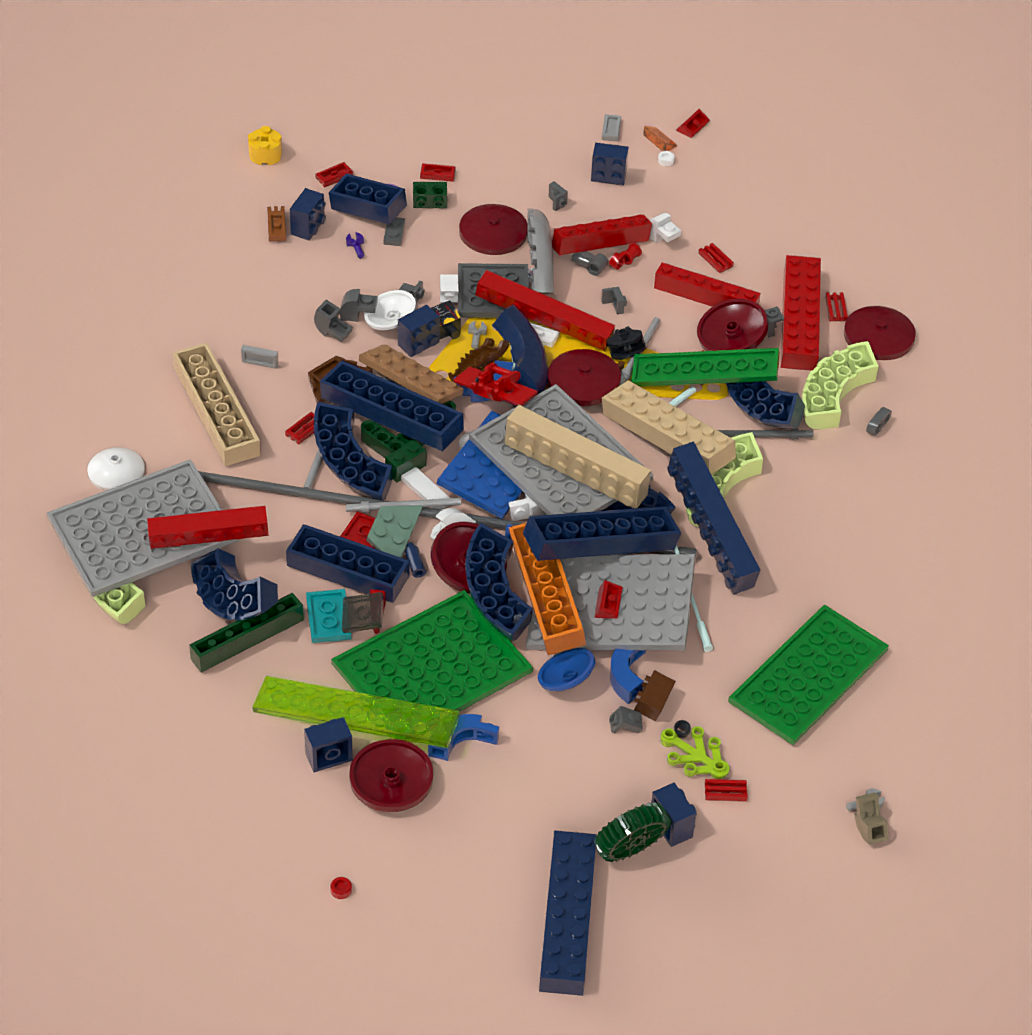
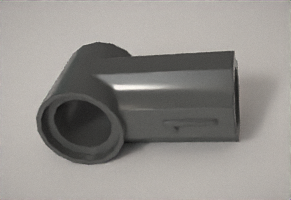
[571,251,609,276]

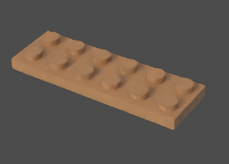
[359,344,463,404]

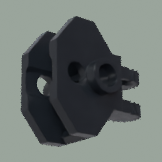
[606,326,646,360]

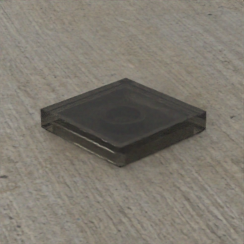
[342,592,384,633]

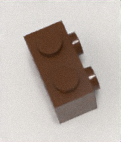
[634,670,676,721]

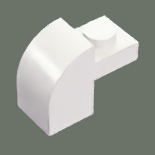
[649,213,681,243]
[440,275,458,303]
[508,494,545,521]
[430,508,476,539]

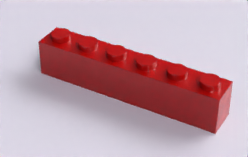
[552,214,652,256]
[654,262,761,307]
[147,506,269,549]

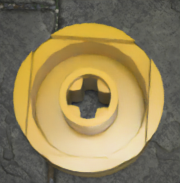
[248,126,282,165]

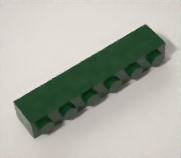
[189,592,304,673]

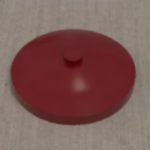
[459,204,528,255]
[697,299,769,351]
[844,306,916,360]
[548,349,621,406]
[430,522,507,593]
[349,739,433,812]

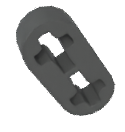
[866,407,892,436]

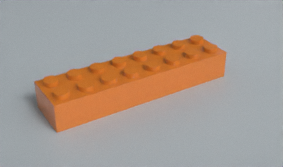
[509,523,586,655]

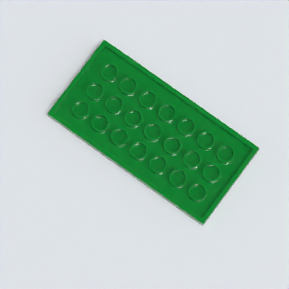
[728,604,889,745]

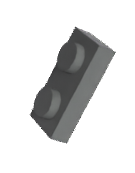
[383,217,405,246]

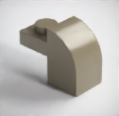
[854,793,889,845]

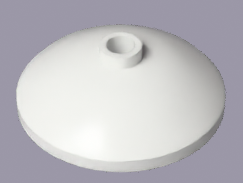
[364,290,417,331]
[87,447,145,491]

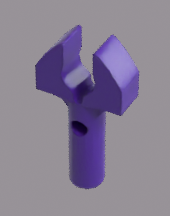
[346,232,364,259]

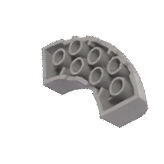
[527,208,554,293]

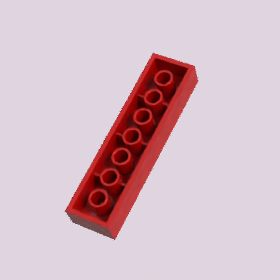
[780,255,821,371]

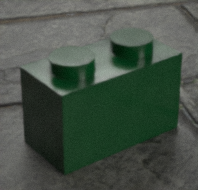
[385,440,426,483]

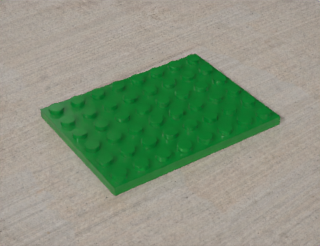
[331,590,533,741]

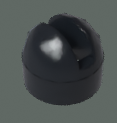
[674,720,691,738]

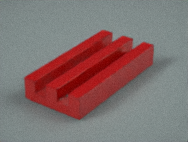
[315,162,353,188]
[420,163,456,182]
[698,243,734,273]
[825,292,848,321]
[285,412,314,445]
[705,779,748,801]

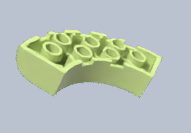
[802,341,878,429]
[686,432,763,527]
[93,582,146,624]

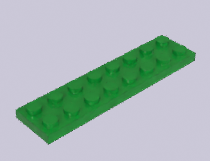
[631,348,780,386]

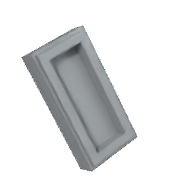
[602,114,621,141]
[241,345,279,369]

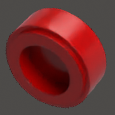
[330,877,352,899]

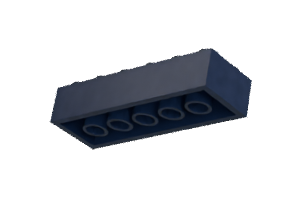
[286,524,410,603]

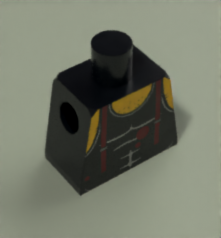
[431,300,461,339]

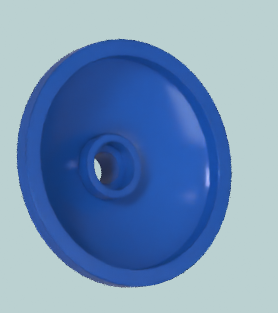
[538,648,595,692]

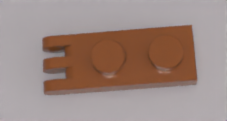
[267,206,286,242]

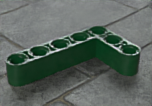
[361,401,456,458]

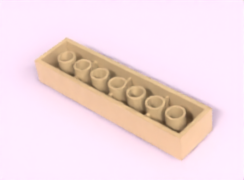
[172,343,260,466]
[602,380,736,475]
[505,405,651,509]

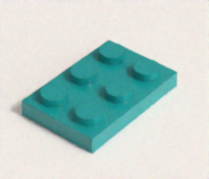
[306,589,352,643]

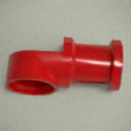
[609,243,642,270]

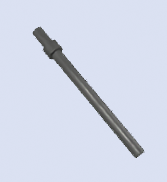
[718,428,813,439]

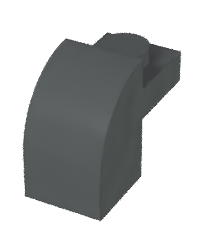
[340,289,378,322]
[314,299,353,342]

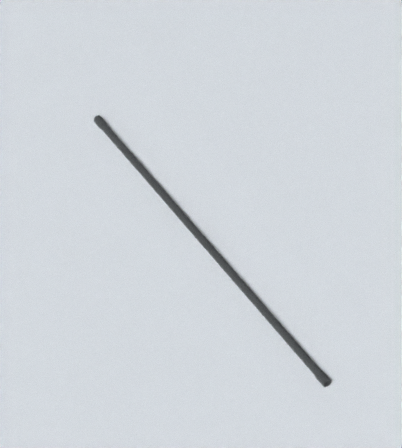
[198,471,697,558]

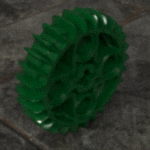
[594,802,671,862]

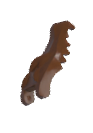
[448,338,509,382]

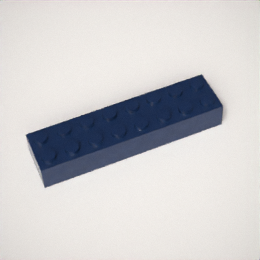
[320,361,464,452]
[667,441,761,595]
[523,506,681,561]
[539,830,597,996]

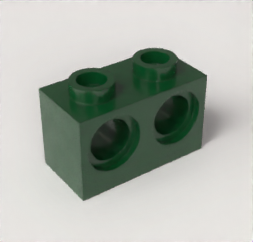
[413,182,447,208]

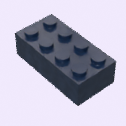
[328,174,407,225]

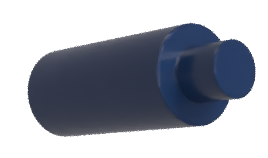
[405,542,426,578]

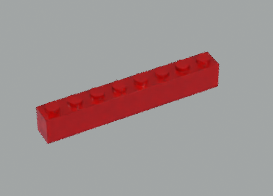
[475,270,616,351]

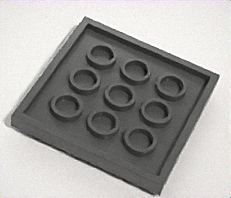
[458,263,529,318]

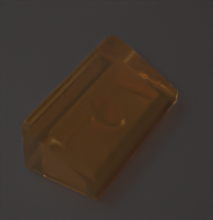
[643,126,677,151]

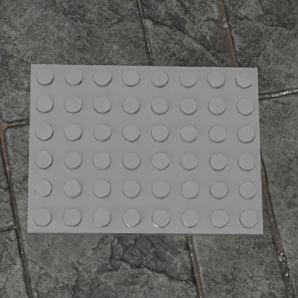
[469,385,653,515]
[47,459,238,597]
[526,554,695,650]

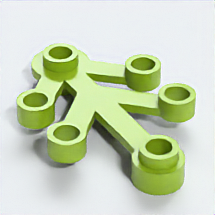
[660,726,729,779]

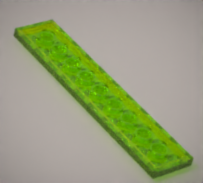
[252,676,460,748]

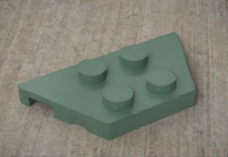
[367,505,423,558]

